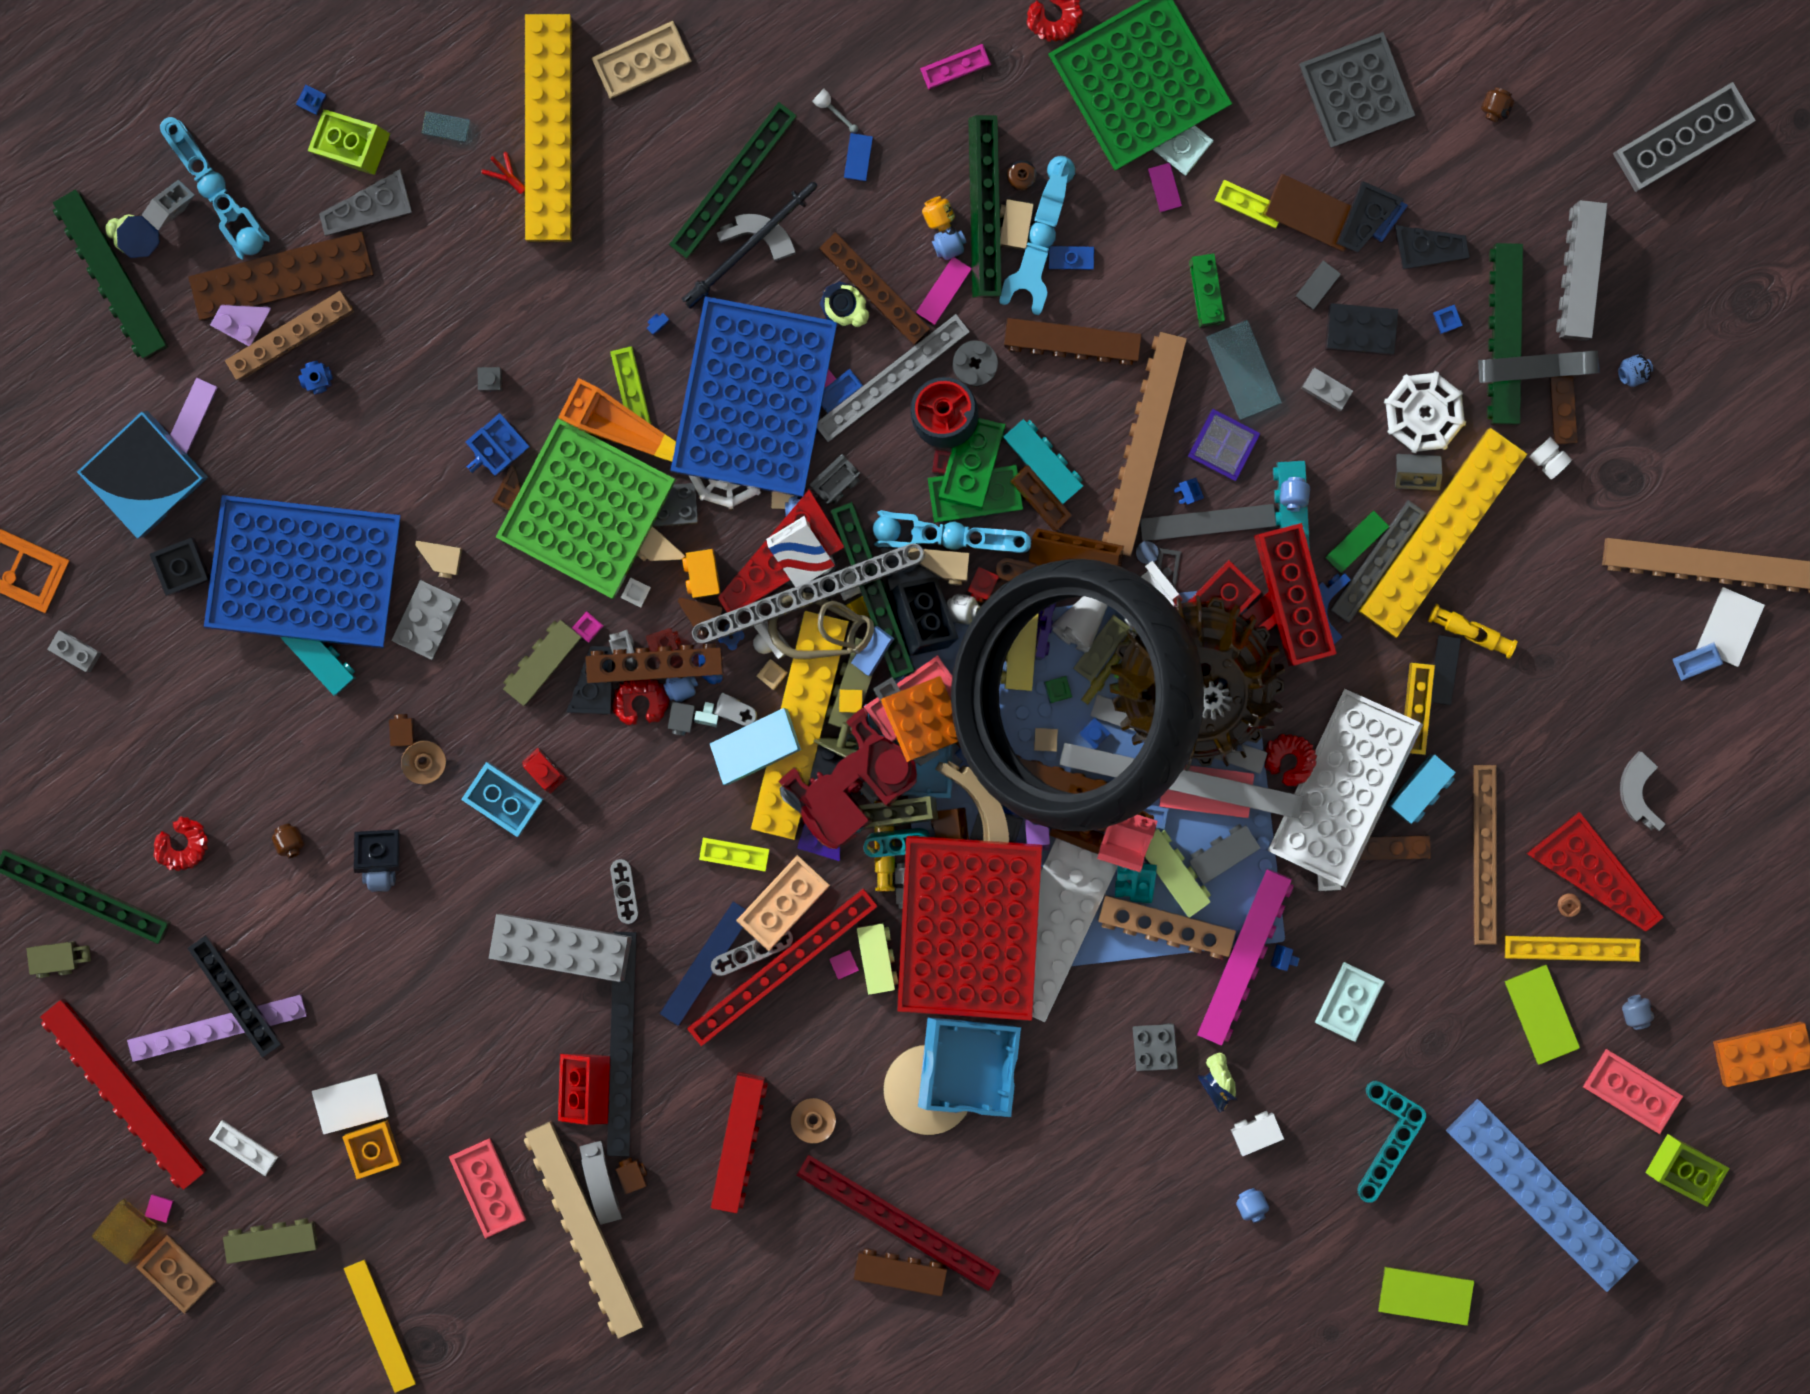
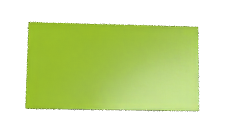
[1504,965,1580,1065]
[1378,1267,1474,1325]

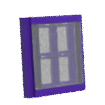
[1188,409,1260,481]

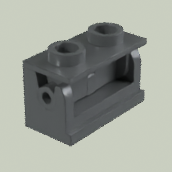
[809,454,861,505]

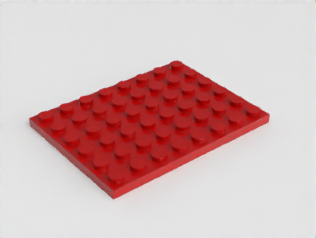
[897,836,1042,1021]

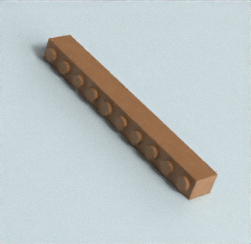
[1102,332,1187,557]
[1602,538,1810,594]

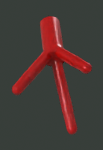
[481,152,525,194]

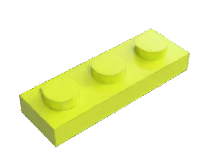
[1214,180,1279,229]
[699,837,769,871]

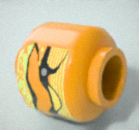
[922,196,955,231]

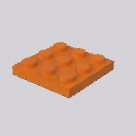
[881,676,958,762]

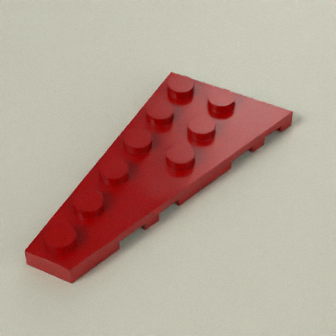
[718,489,844,613]
[1526,812,1664,931]

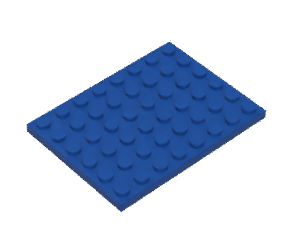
[670,296,837,497]
[204,495,401,648]

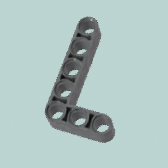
[1478,351,1600,383]

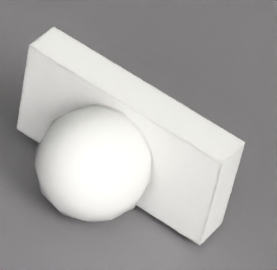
[753,615,791,659]

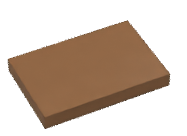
[136,1234,216,1314]

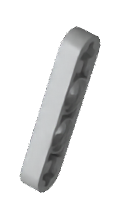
[711,931,793,976]

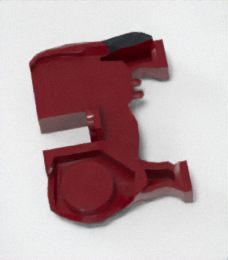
[778,708,917,849]

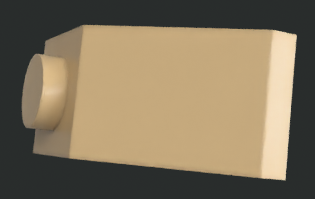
[637,526,686,561]
[416,541,462,579]

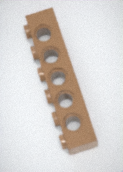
[225,291,354,381]
[1098,895,1236,960]

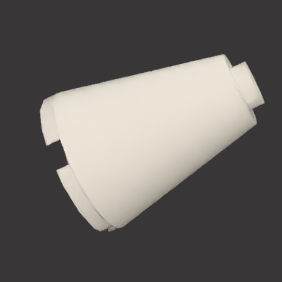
[1052,596,1108,652]

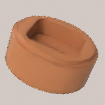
[1558,894,1581,917]

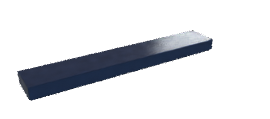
[660,901,746,1026]

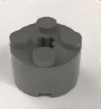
[953,341,998,387]

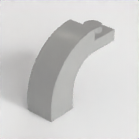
[717,214,796,261]
[1620,751,1665,831]
[579,1141,622,1225]

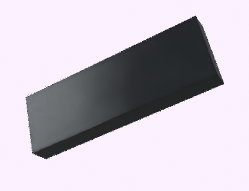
[1431,635,1461,705]

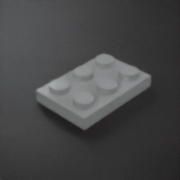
[391,580,461,660]

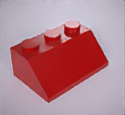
[558,1054,610,1125]

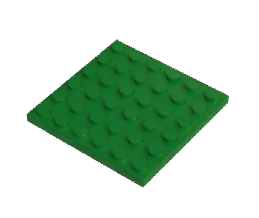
[1048,0,1232,171]

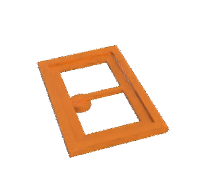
[0,529,70,613]

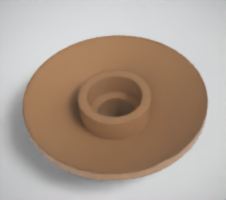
[401,741,446,784]
[791,1098,836,1143]

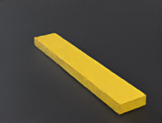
[1505,936,1641,962]
[344,1259,416,1393]

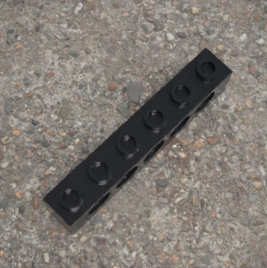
[187,935,285,1061]

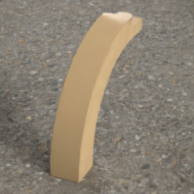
[935,761,1009,842]

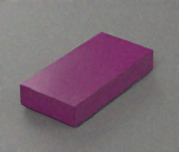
[1148,163,1182,213]

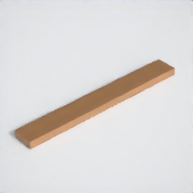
[1473,765,1497,945]

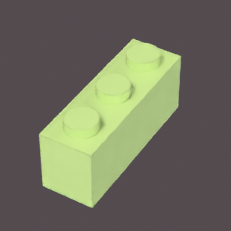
[857,923,898,995]

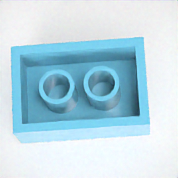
[1387,754,1456,824]
[461,762,544,837]

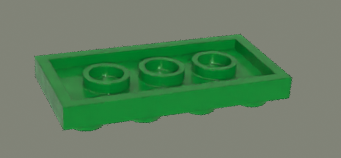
[939,418,1005,510]
[928,465,1023,523]

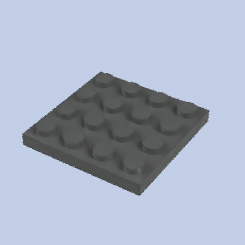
[1299,32,1415,149]

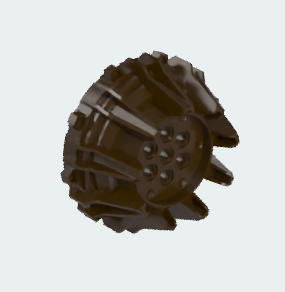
[1109,595,1285,771]

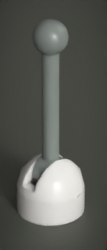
[812,89,858,133]

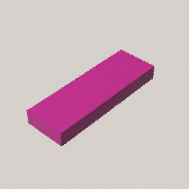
[920,44,991,90]
[916,257,971,325]

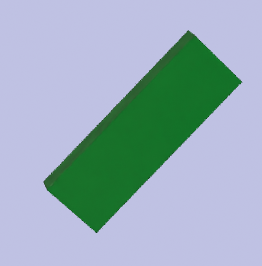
[1325,511,1389,574]

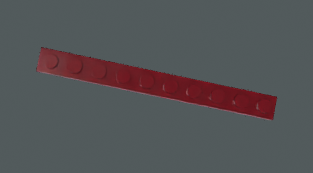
[796,1155,1000,1291]

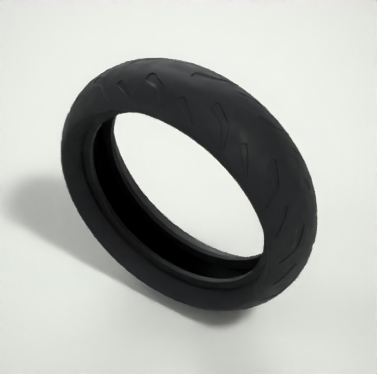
[951,559,1204,831]

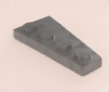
[319,169,412,236]

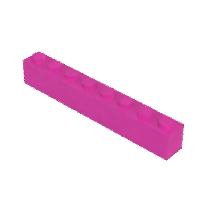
[1197,868,1294,1045]

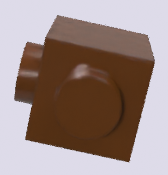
[616,1158,648,1195]

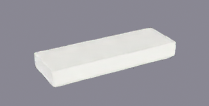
[210,1120,278,1176]

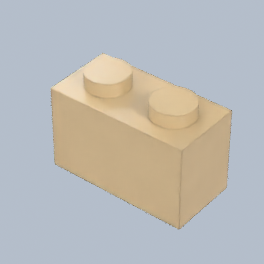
[1000,200,1033,250]

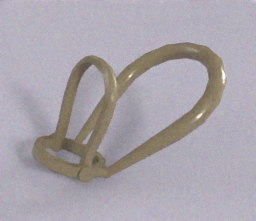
[768,592,874,660]

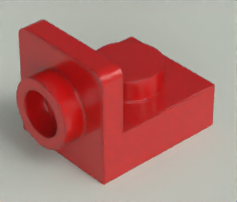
[968,567,999,603]

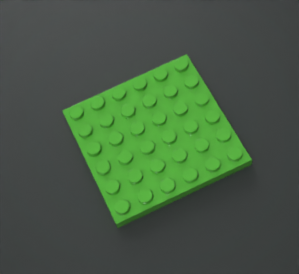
[496,419,676,599]

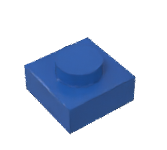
[1433,305,1463,334]
[647,313,670,336]
[1079,717,1111,749]

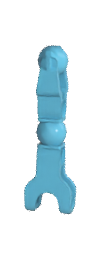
[160,117,270,260]
[1000,156,1076,315]
[873,510,1031,553]

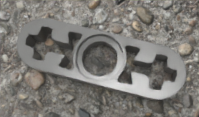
[610,859,638,924]

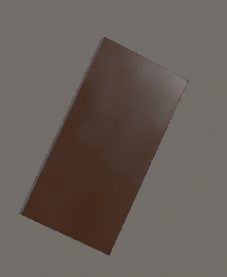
[1263,174,1351,252]

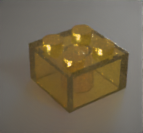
[92,1199,158,1264]

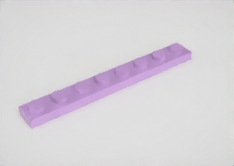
[127,994,307,1062]

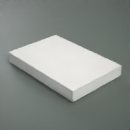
[1696,587,1765,667]
[312,1073,389,1135]

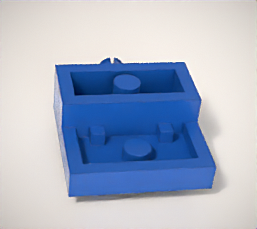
[466,413,530,476]

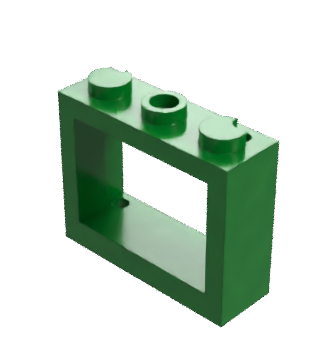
[1189,253,1225,328]

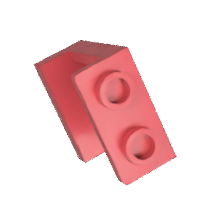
[1097,815,1157,872]

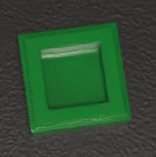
[1044,676,1072,703]

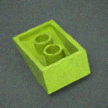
[308,109,390,175]
[1645,1134,1730,1207]

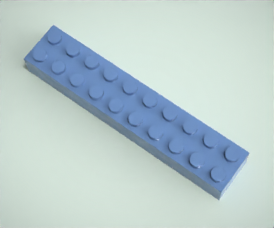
[1446,1099,1639,1292]

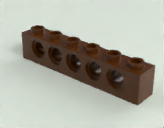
[819,232,930,346]
[585,643,724,683]

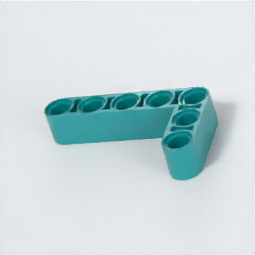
[863,828,930,857]
[1357,1081,1426,1203]

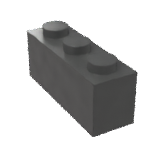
[1189,824,1260,884]

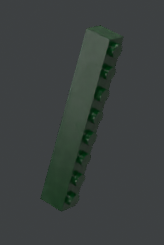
[669,102,797,260]
[968,115,1001,298]
[52,189,169,360]
[1487,243,1523,425]
[831,502,916,680]
[0,849,171,944]

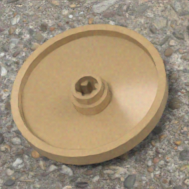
[884,1045,968,1135]

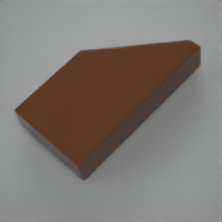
[492,465,521,510]

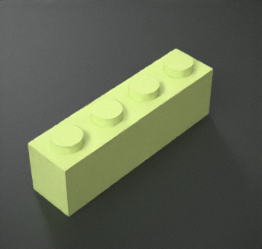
[1145,829,1211,918]

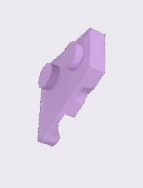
[210,305,271,346]

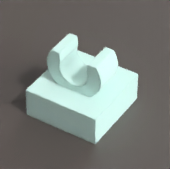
[694,702,718,727]

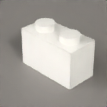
[1231,1111,1284,1156]

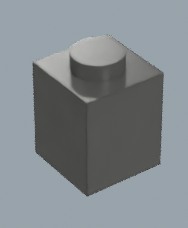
[478,367,503,392]
[668,702,695,736]

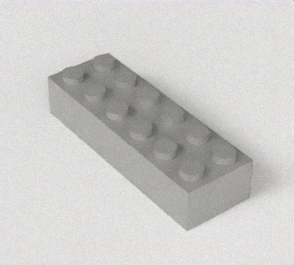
[1613,82,1756,192]
[1556,200,1607,341]
[489,913,632,982]

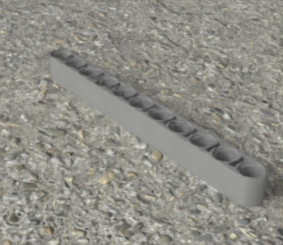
[692,543,925,644]
[1059,743,1304,818]

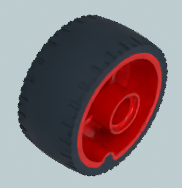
[911,377,979,449]

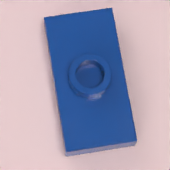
[1049,246,1094,270]

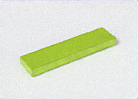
[610,346,651,424]

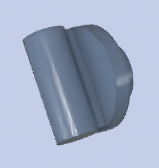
[1136,541,1158,564]

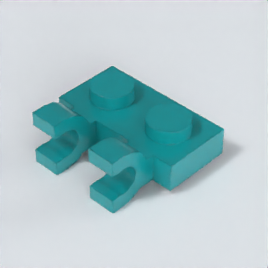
[1115,864,1157,903]

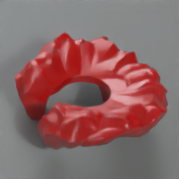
[1027,0,1083,42]
[612,679,670,725]
[1264,734,1317,786]
[154,816,208,871]

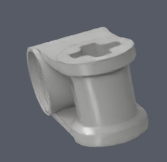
[713,693,758,726]

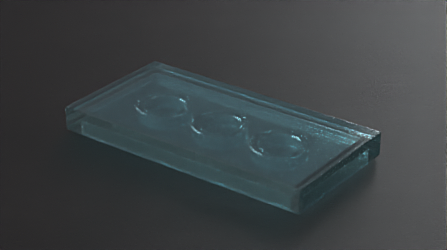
[1206,320,1282,420]

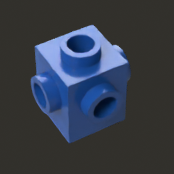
[299,361,333,395]

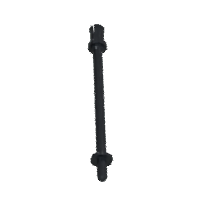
[681,182,817,309]

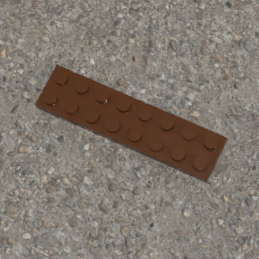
[188,231,374,321]

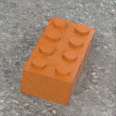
[1713,1022,1810,1087]

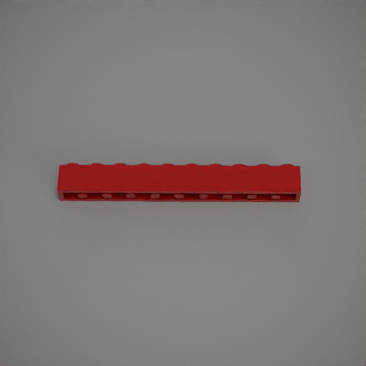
[687,888,878,1046]
[40,999,207,1190]

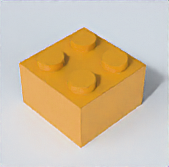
[682,549,721,598]
[343,1120,402,1179]

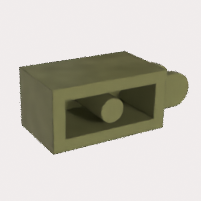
[26,941,91,978]

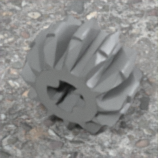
[1202,681,1232,721]

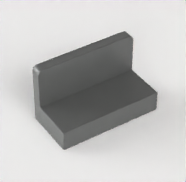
[1395,454,1442,490]

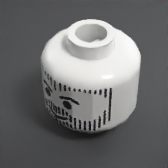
[947,594,981,625]

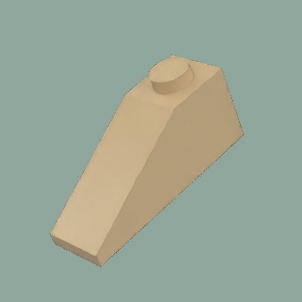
[908,548,969,585]

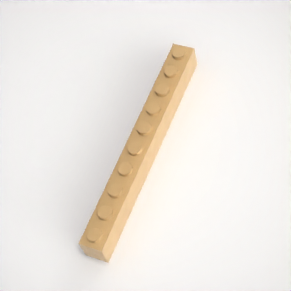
[524,1121,644,1338]

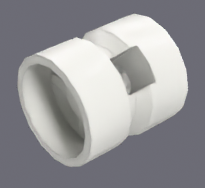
[1530,437,1572,480]

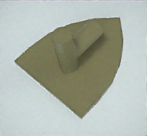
[814,722,859,757]

